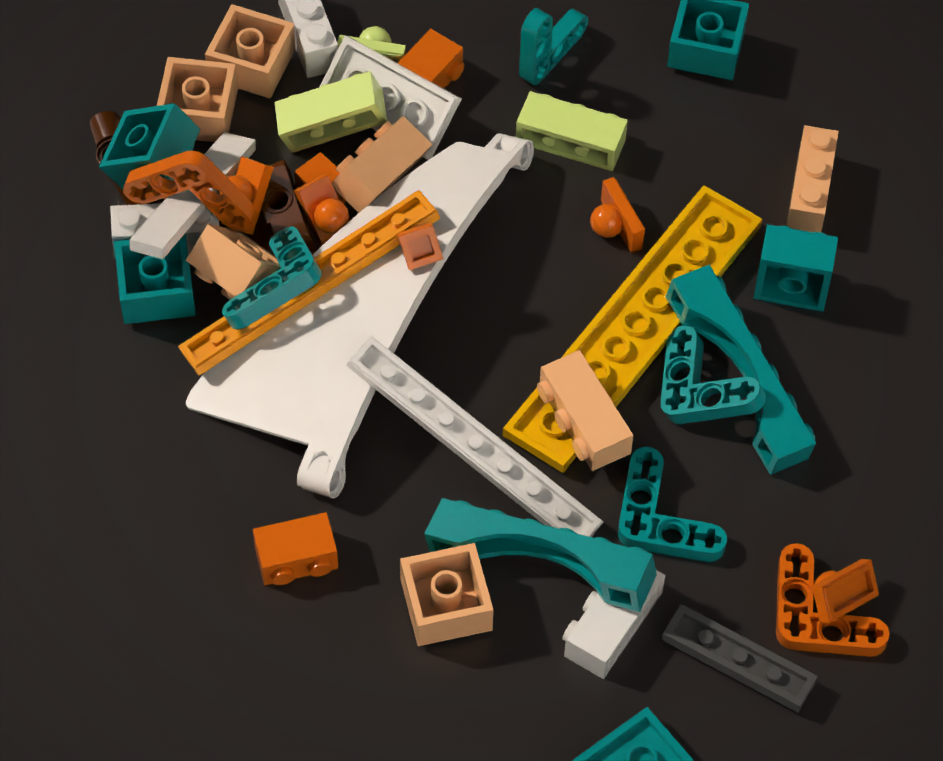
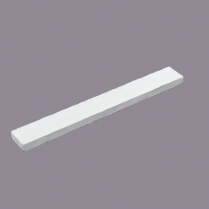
[346,336,603,537]

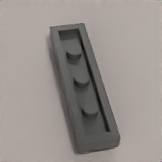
[662,604,818,713]

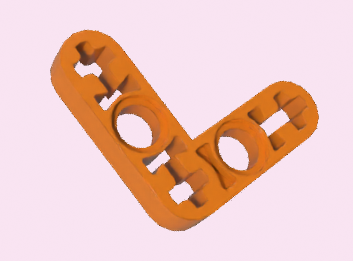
[123,150,256,231]
[776,543,890,657]

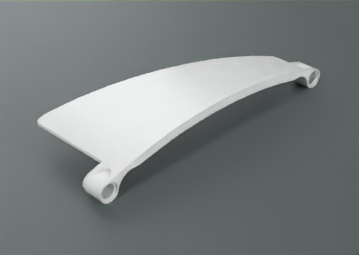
[186,133,534,498]

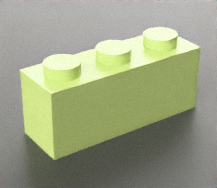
[275,71,387,153]
[516,91,628,172]

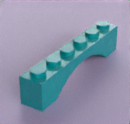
[666,265,816,475]
[424,498,657,612]

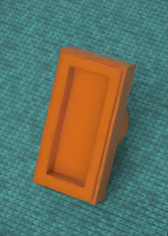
[219,157,274,235]
[294,174,349,247]
[590,177,645,254]
[812,559,879,623]

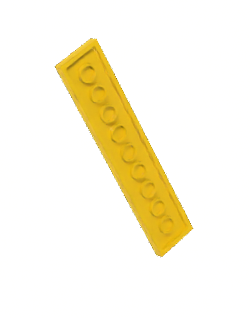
[502,185,762,473]

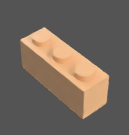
[332,116,433,213]
[786,125,839,232]
[537,350,633,471]

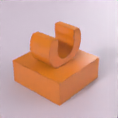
[397,222,444,270]

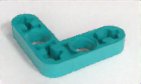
[519,8,589,86]
[222,226,322,329]
[660,326,766,424]
[618,447,727,562]

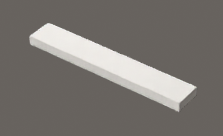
[130,132,256,259]

